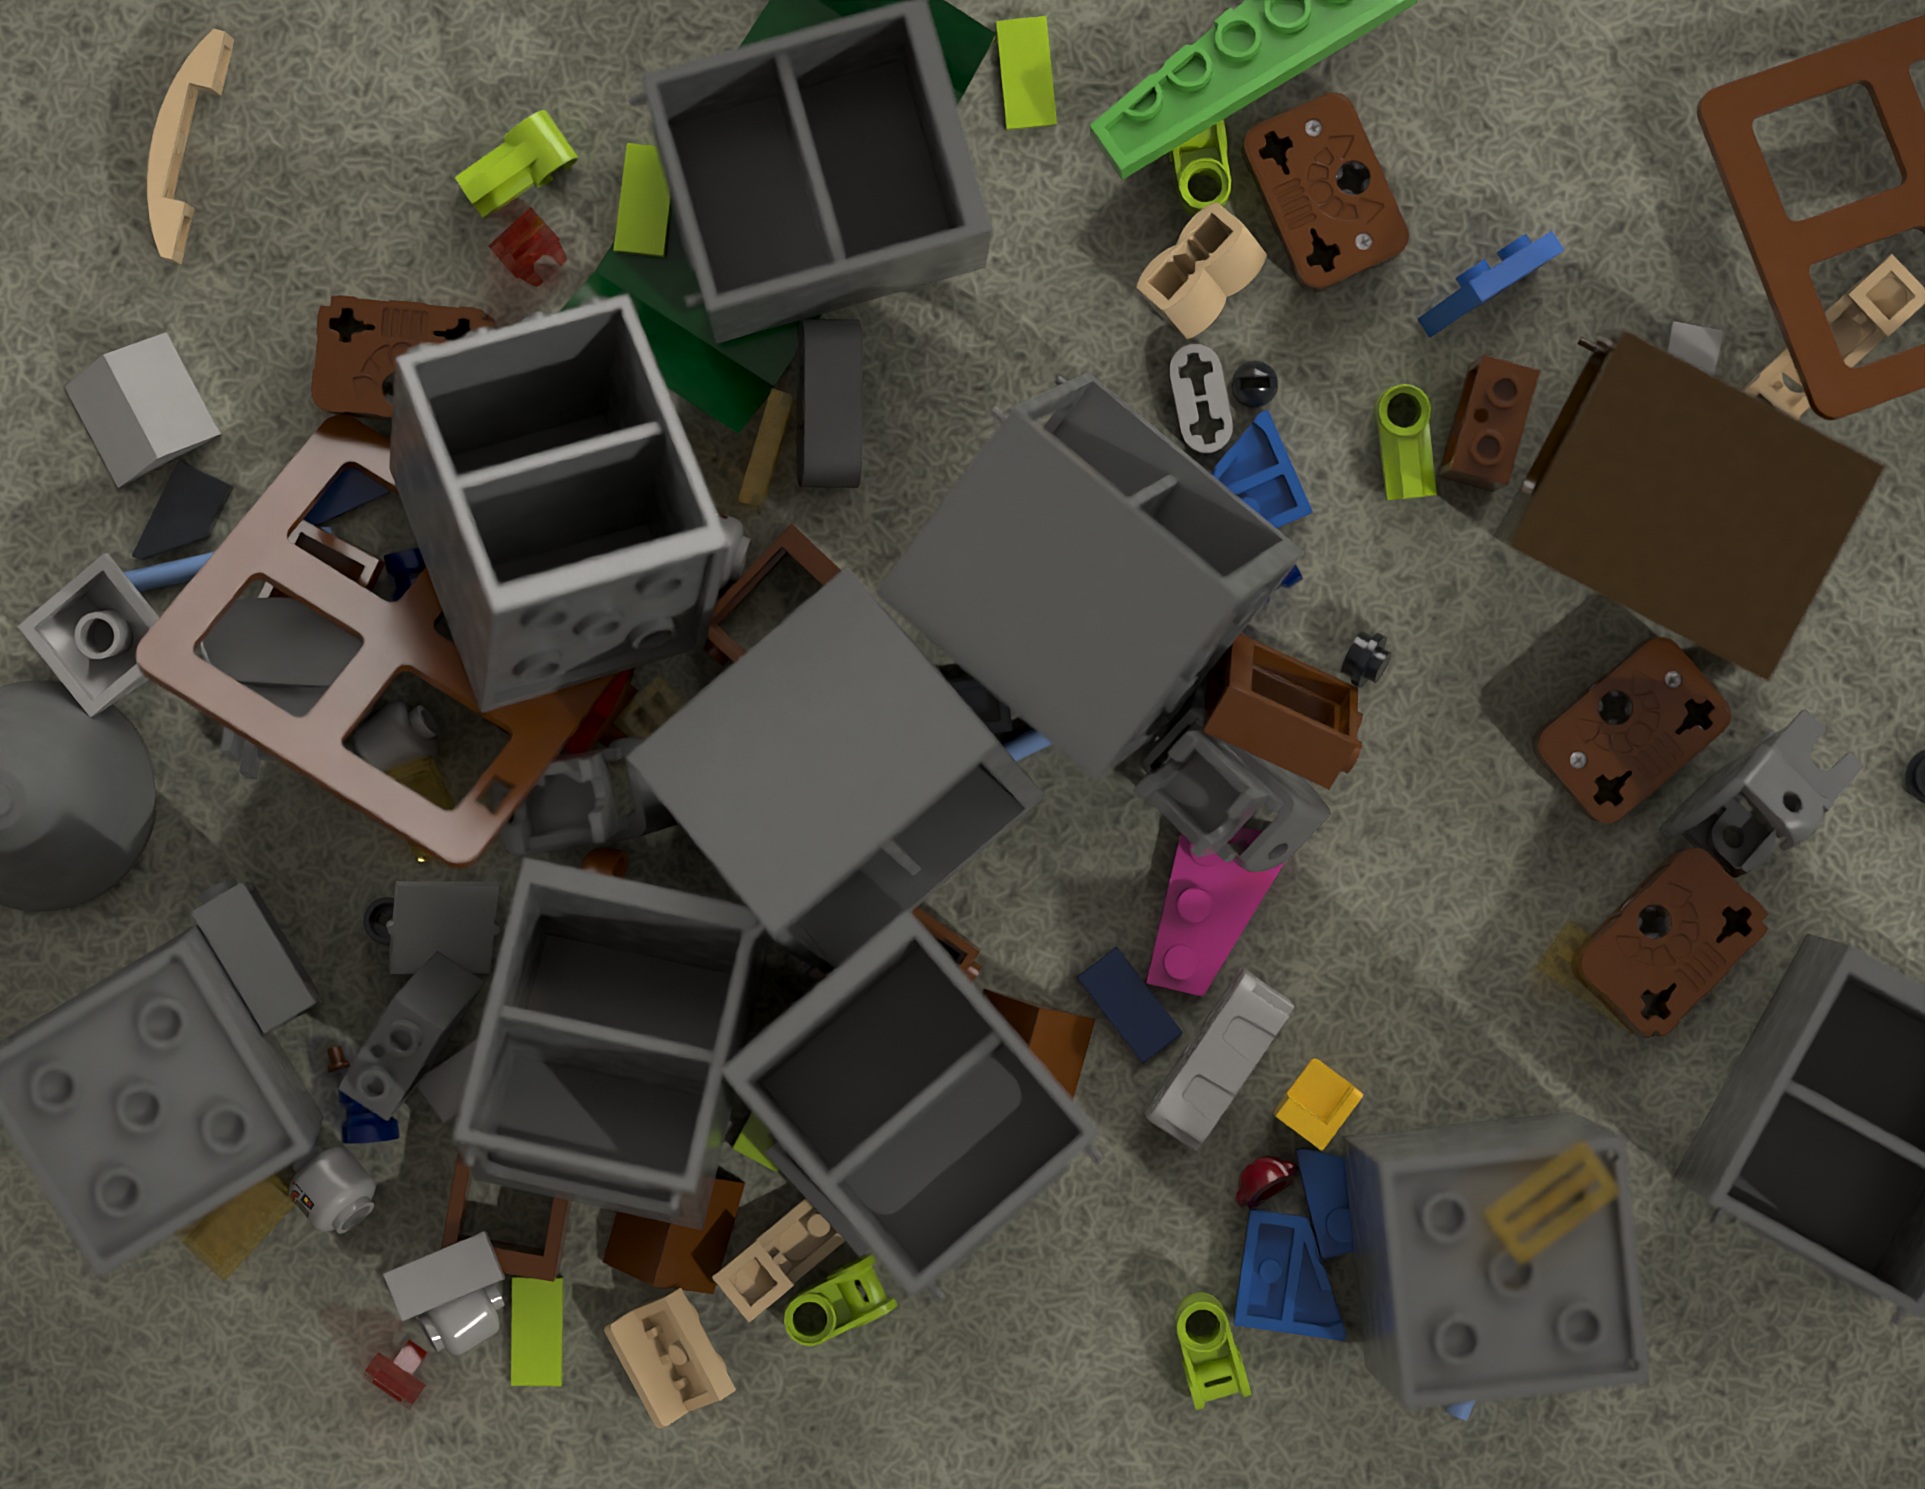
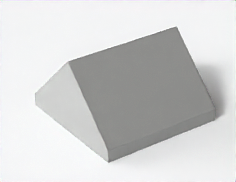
[64,332,221,489]
[17,553,159,718]

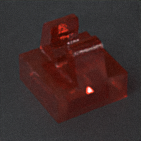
[488,207,567,287]
[363,1339,428,1410]

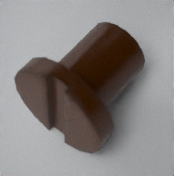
[327,1046,350,1072]

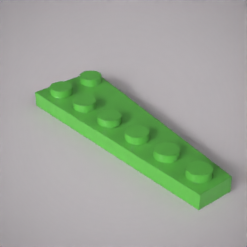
[1090,0,1418,180]

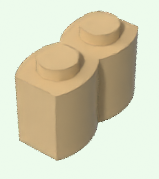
[1136,202,1267,339]

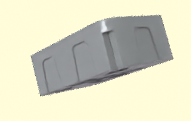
[1144,968,1294,1152]

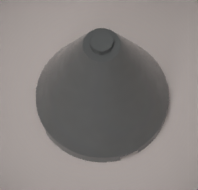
[0,680,157,912]

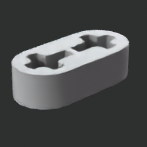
[1169,344,1233,454]

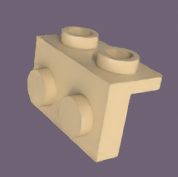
[604,1288,736,1428]

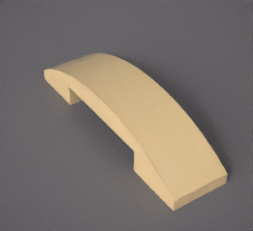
[147,29,234,265]
[1742,254,1925,419]
[712,1187,845,1323]

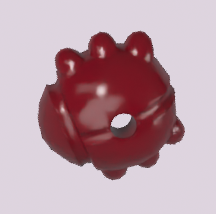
[1236,1155,1299,1208]

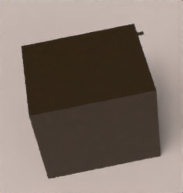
[1493,329,1887,682]

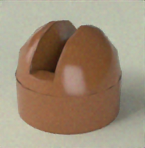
[581,847,628,880]

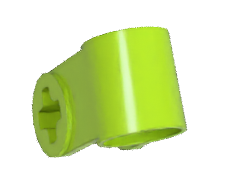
[1167,119,1231,217]
[784,1253,898,1346]
[1174,1292,1252,1411]

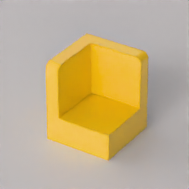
[1272,1058,1364,1151]

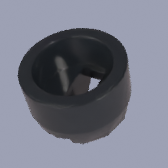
[1231,361,1278,408]
[363,897,394,945]

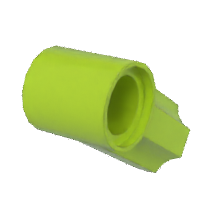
[454,110,579,220]
[1373,384,1437,501]

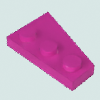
[1146,827,1285,996]

